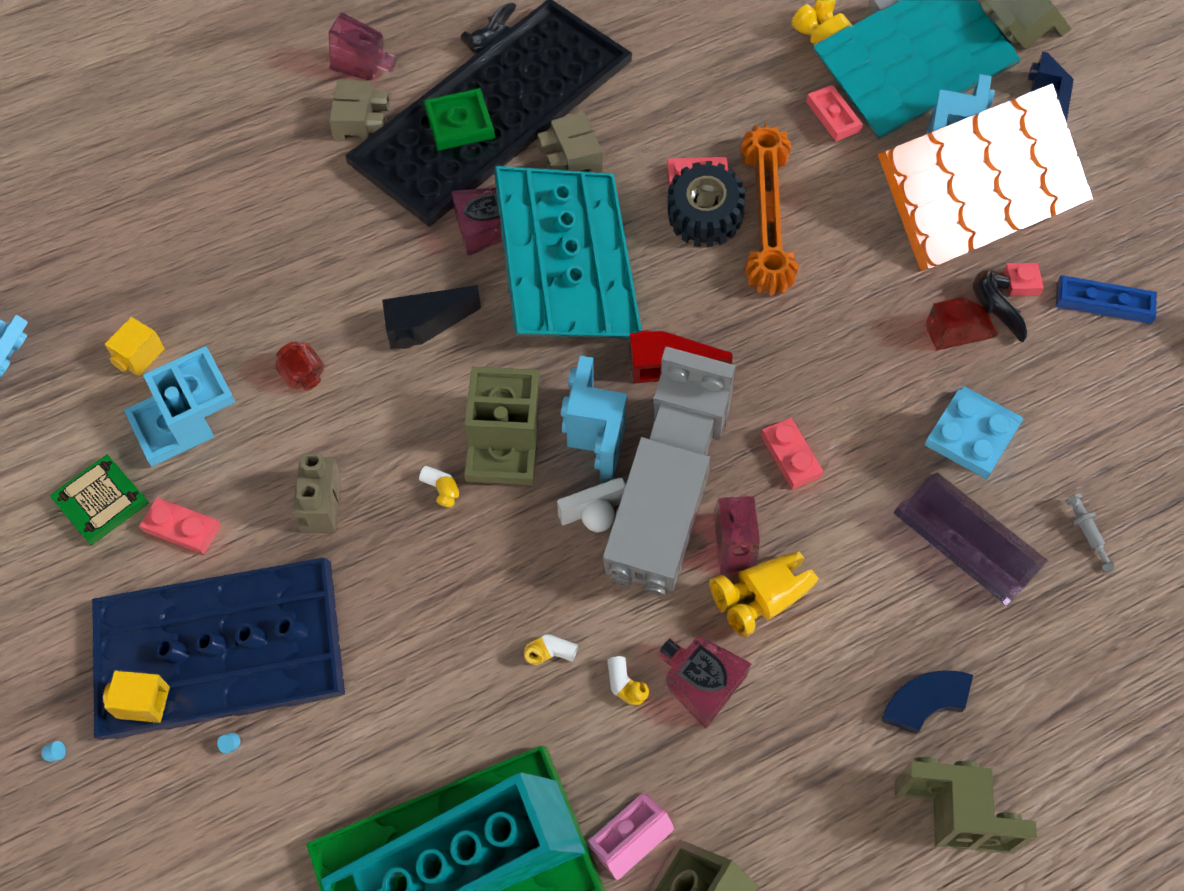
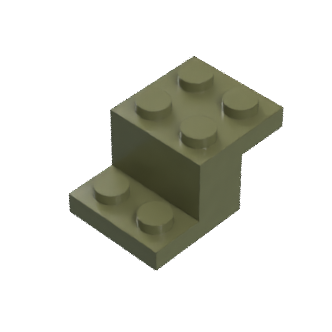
[979,0,1071,49]
[464,366,540,485]
[895,757,1037,854]

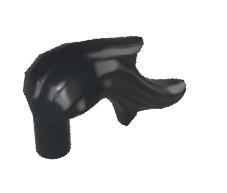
[460,3,516,54]
[973,270,1027,342]

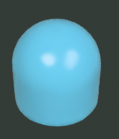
[217,732,241,754]
[41,741,66,762]

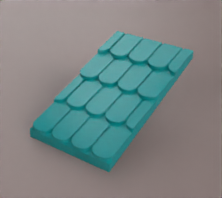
[813,0,1021,140]
[494,166,642,339]

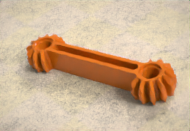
[740,123,799,297]

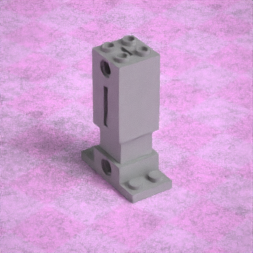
[603,347,736,596]

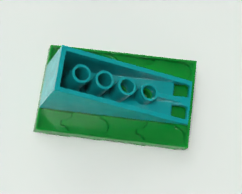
[306,745,606,891]

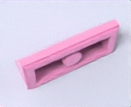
[586,792,674,880]

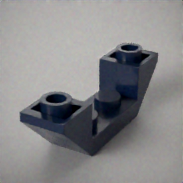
[1028,51,1074,122]

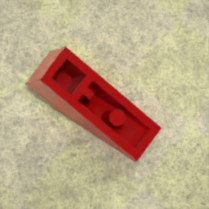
[629,330,733,384]

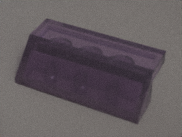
[893,472,1049,606]

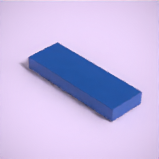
[1056,275,1157,324]

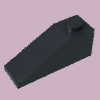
[382,285,481,349]

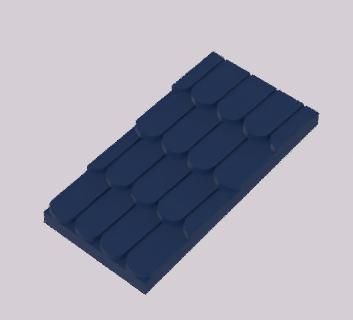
[92,558,345,740]

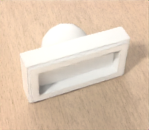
[557,477,626,533]

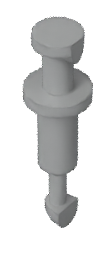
[1065,493,1115,572]

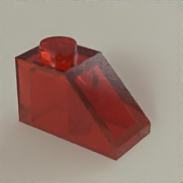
[925,297,998,351]

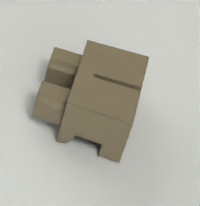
[329,79,390,141]
[537,111,603,173]
[292,454,341,533]

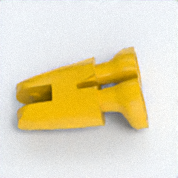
[791,0,853,45]
[709,551,819,638]

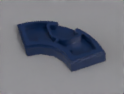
[881,670,973,734]

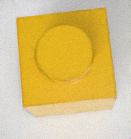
[104,317,165,376]
[103,671,170,723]

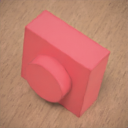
[1004,263,1044,296]

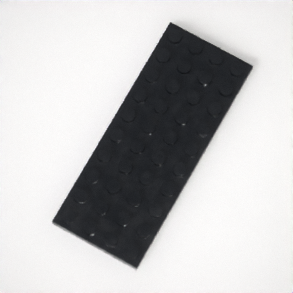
[345,0,632,227]

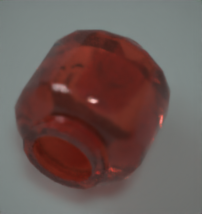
[275,341,325,391]

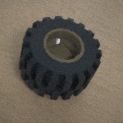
[668,161,745,247]

